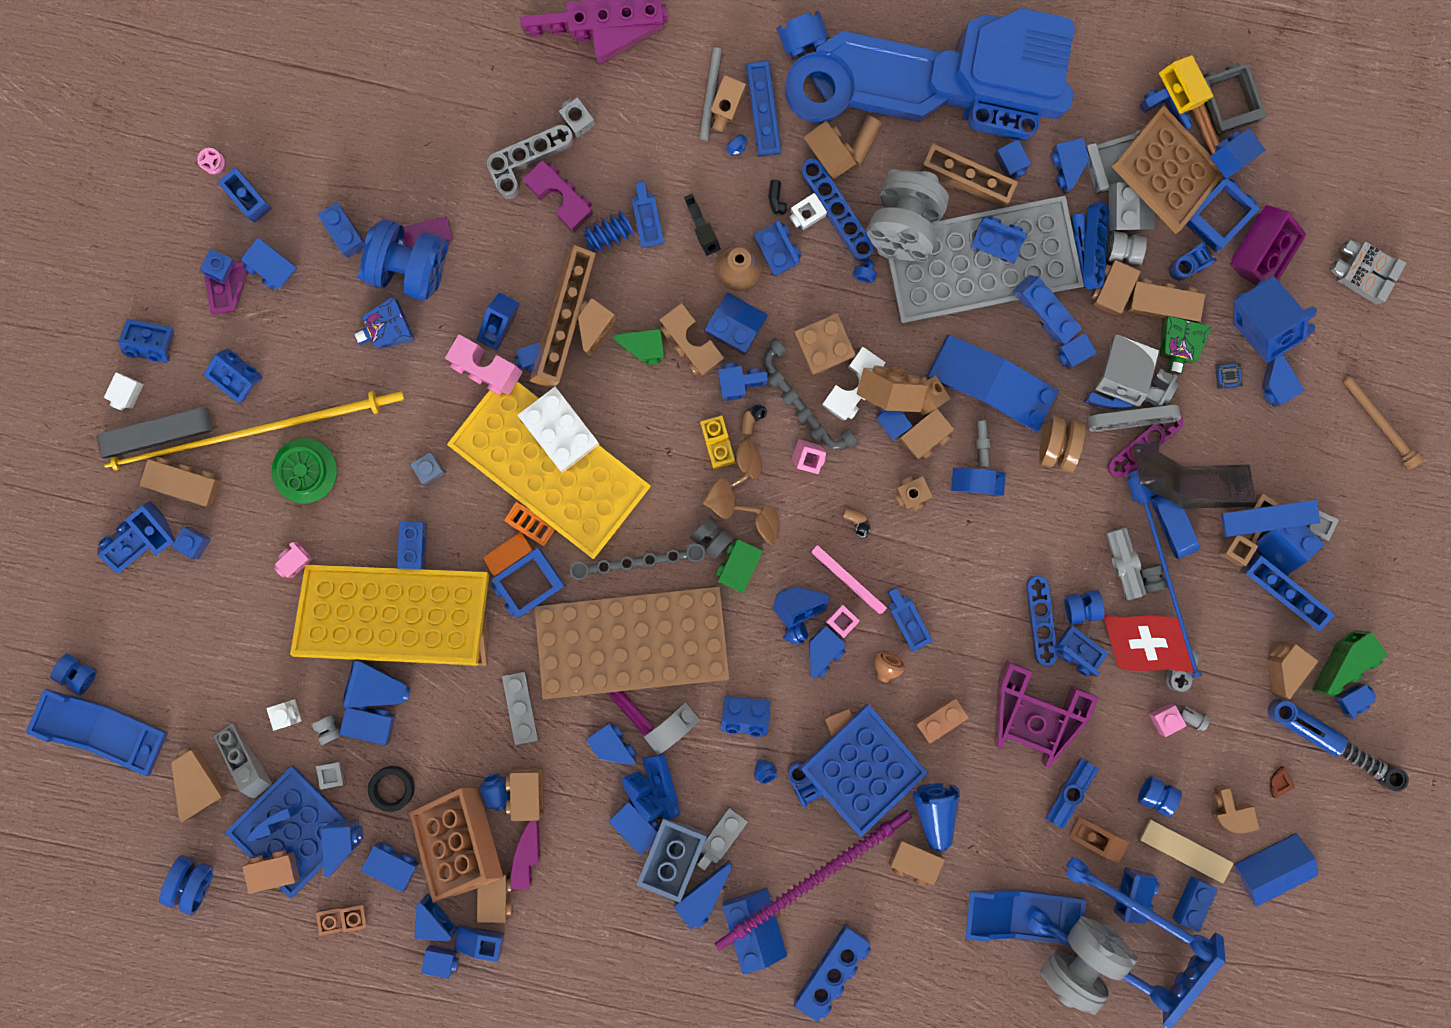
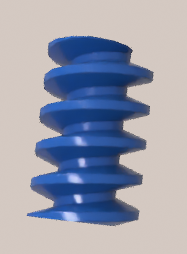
[583,210,635,253]

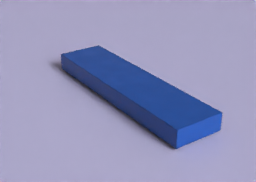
[746,61,781,157]
[1221,500,1320,537]

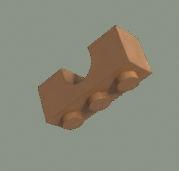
[659,303,724,378]
[1218,494,1280,566]

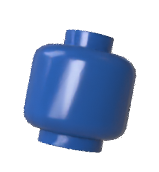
[479,774,510,811]

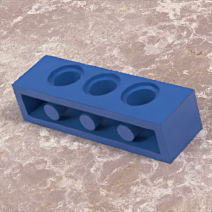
[1241,552,1335,632]
[794,923,871,1022]

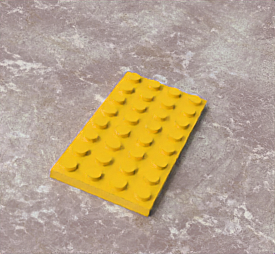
[447,381,651,559]
[290,565,489,665]

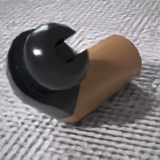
[741,405,767,435]
[842,507,871,539]

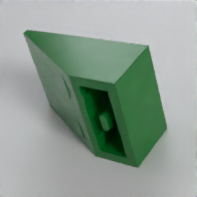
[1312,630,1388,696]

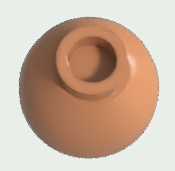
[874,651,906,683]

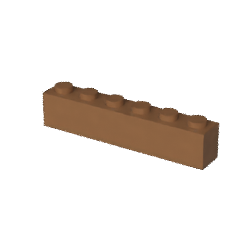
[530,245,596,389]

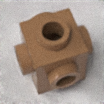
[920,375,951,416]
[894,476,933,512]

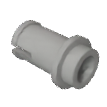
[1180,705,1210,732]

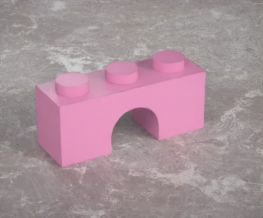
[445,334,523,396]

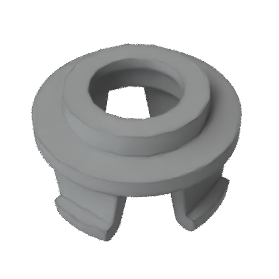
[1144,369,1179,407]

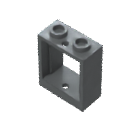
[1204,63,1266,136]

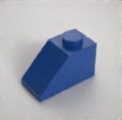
[477,292,520,351]
[1262,354,1305,407]
[125,501,175,556]
[773,586,830,629]

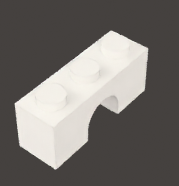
[822,347,886,421]

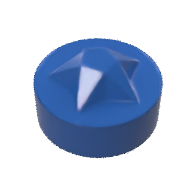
[726,134,748,156]

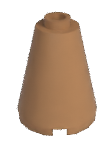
[716,245,762,291]

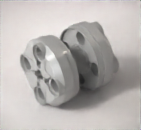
[867,169,949,262]
[1040,916,1138,1015]

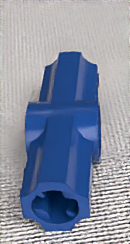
[1045,758,1099,829]

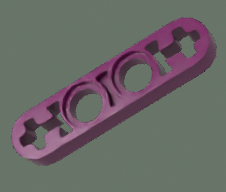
[1107,416,1184,477]

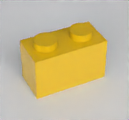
[1159,55,1214,114]

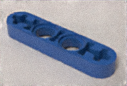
[1083,201,1109,289]
[1026,576,1058,666]

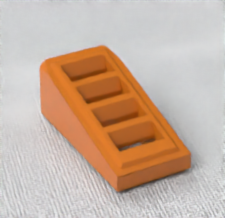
[504,502,555,547]

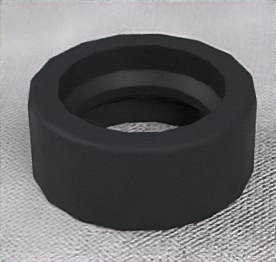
[368,766,415,812]

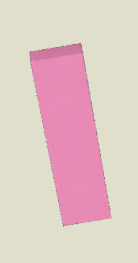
[811,545,887,614]

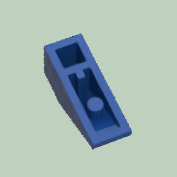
[674,860,732,929]

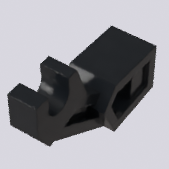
[684,194,721,256]

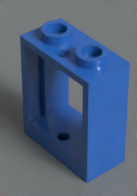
[1186,178,1260,253]
[491,548,566,618]

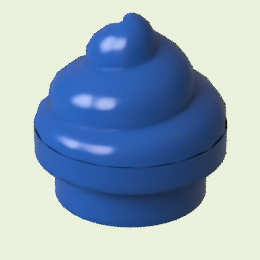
[783,622,808,645]
[754,759,777,784]

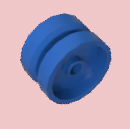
[159,855,214,916]

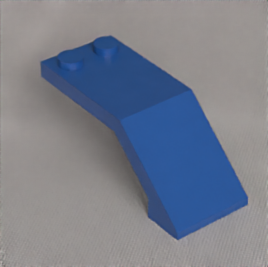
[927,335,1059,432]
[26,689,168,776]
[965,889,1086,945]

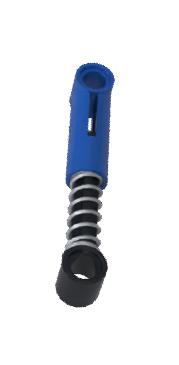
[1268,699,1409,792]

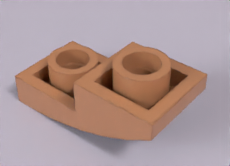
[315,904,367,936]

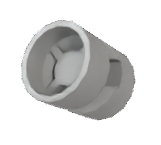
[1106,231,1147,266]

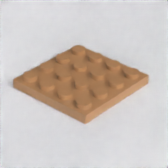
[1111,105,1224,234]

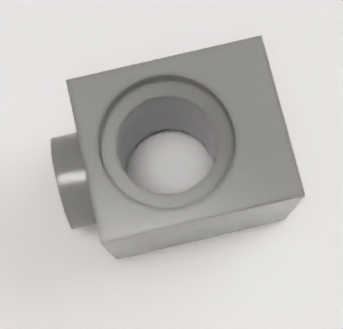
[559,97,596,138]

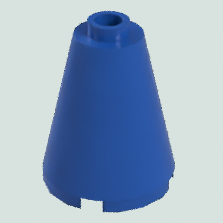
[912,783,960,852]

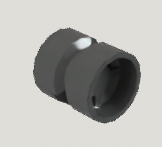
[690,516,734,559]

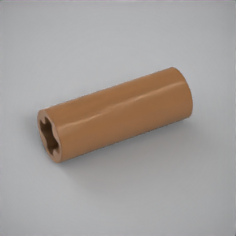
[851,116,882,165]

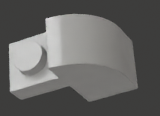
[644,702,700,755]

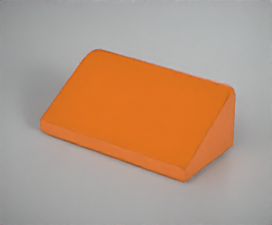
[483,532,534,577]

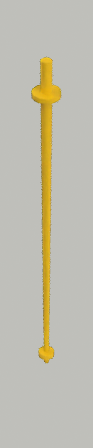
[104,391,405,471]

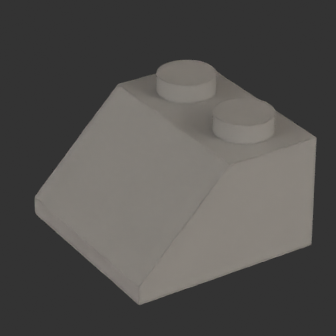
[1109,182,1155,231]

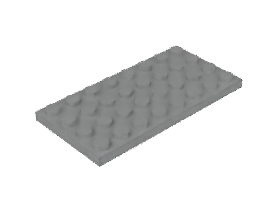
[887,196,1084,324]

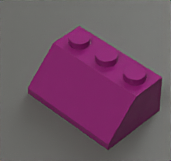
[1230,205,1307,285]

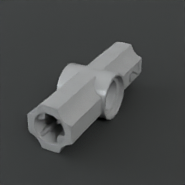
[1106,527,1147,600]

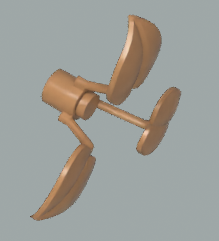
[703,438,779,545]

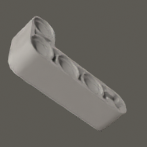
[487,125,574,199]

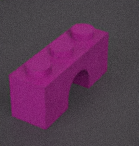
[522,160,593,233]

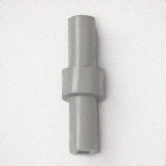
[976,420,991,467]

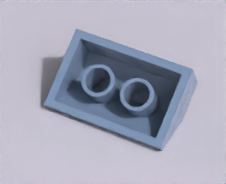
[636,818,707,903]

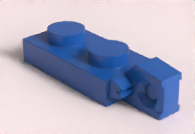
[632,181,664,248]
[887,587,933,652]
[642,754,680,819]

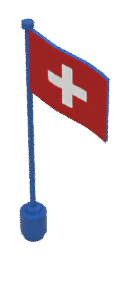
[1104,469,1202,678]

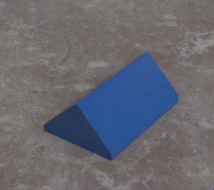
[1234,833,1318,907]

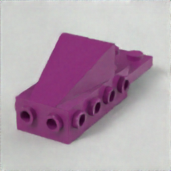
[520,0,668,65]

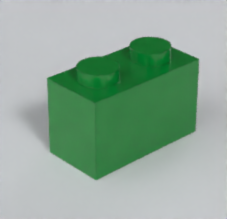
[716,539,763,593]

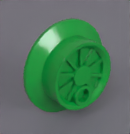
[272,438,337,504]

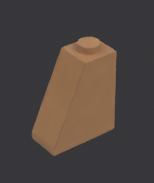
[171,747,227,823]

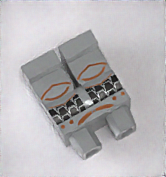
[1330,240,1406,305]

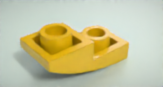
[700,416,736,470]

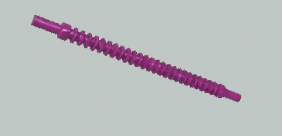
[714,810,912,951]

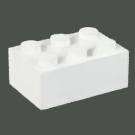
[518,387,600,472]

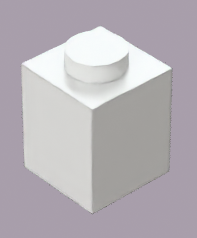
[104,372,144,411]

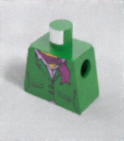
[1160,316,1211,374]

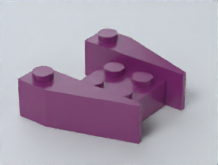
[995,661,1098,768]

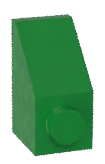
[614,329,665,365]

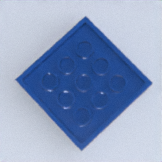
[798,704,928,837]
[225,765,348,899]

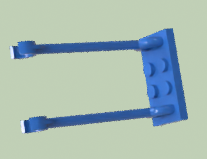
[1027,857,1226,1028]

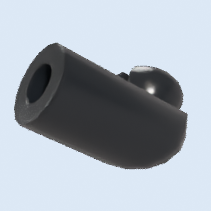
[768,180,787,215]

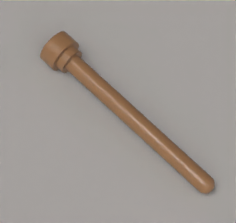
[1344,376,1424,470]

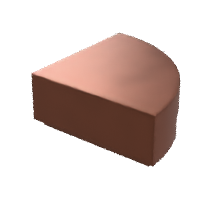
[1270,766,1296,798]

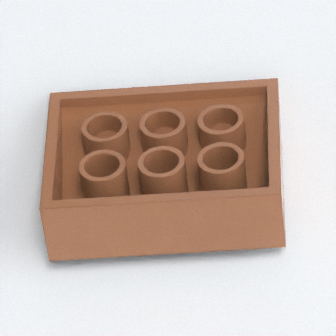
[409,788,504,903]

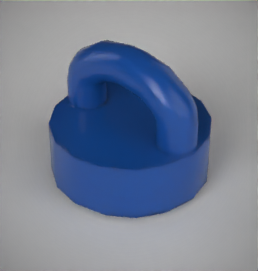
[853,259,877,283]

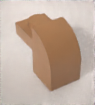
[1211,785,1260,834]

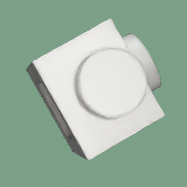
[789,193,827,230]
[266,699,302,731]

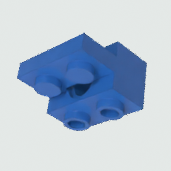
[718,363,768,401]

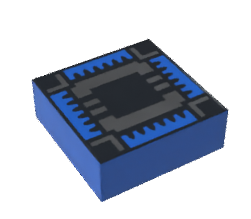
[1215,363,1243,389]

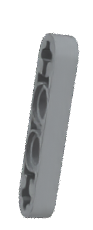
[1087,405,1181,432]

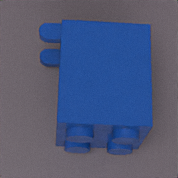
[1233,276,1317,363]

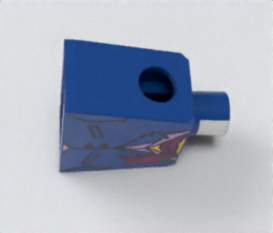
[354,297,415,349]

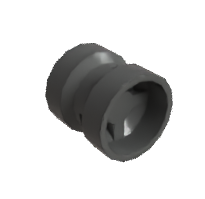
[1140,564,1168,592]

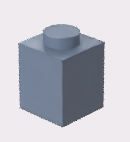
[410,452,446,485]

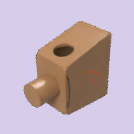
[711,75,748,132]

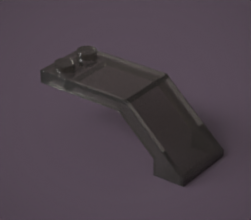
[1135,443,1256,509]

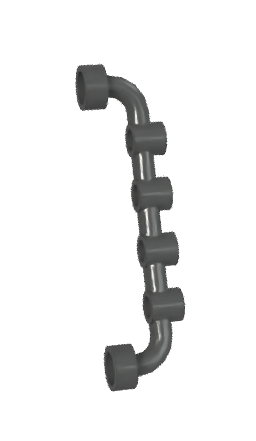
[763,337,859,450]
[570,543,705,580]

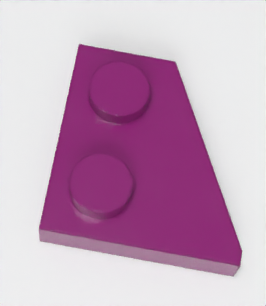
[204,262,248,315]

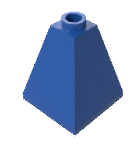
[342,660,410,708]

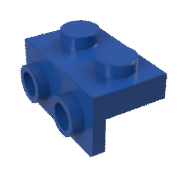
[1054,625,1108,677]
[721,696,771,737]

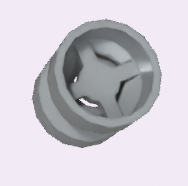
[311,714,342,746]

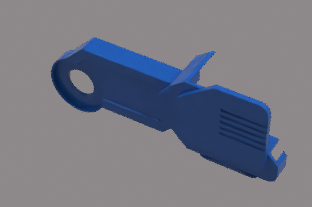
[784,8,1075,141]

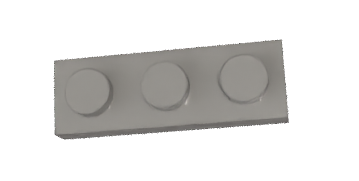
[502,671,539,745]

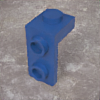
[1140,88,1192,131]

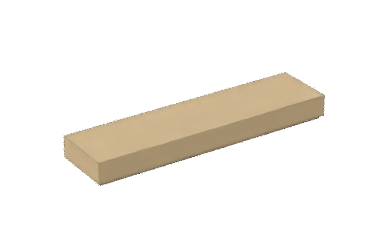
[1139,819,1234,884]

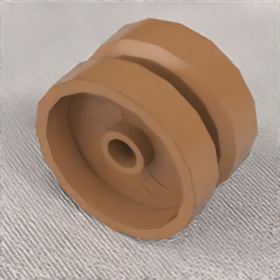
[1039,415,1086,472]

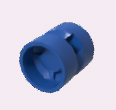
[1064,590,1105,625]
[50,653,97,696]
[1137,775,1182,818]

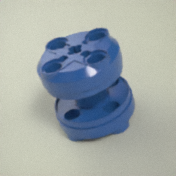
[358,218,449,301]

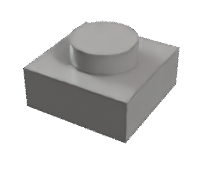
[1307,511,1339,541]
[316,761,345,790]

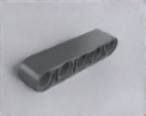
[96,408,213,459]

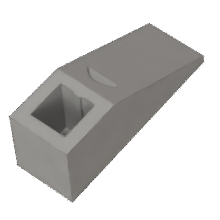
[213,723,272,799]

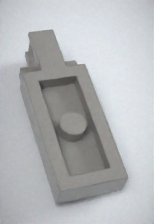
[697,807,748,871]

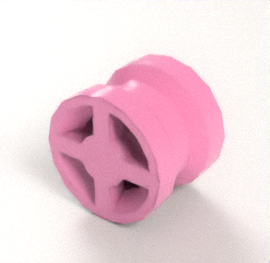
[197,148,226,175]

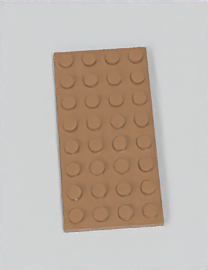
[534,587,729,700]

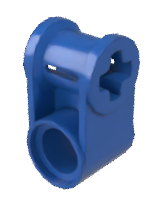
[1169,241,1217,281]
[787,761,824,808]

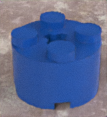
[776,10,830,60]

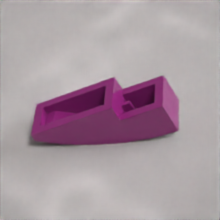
[511,820,540,889]

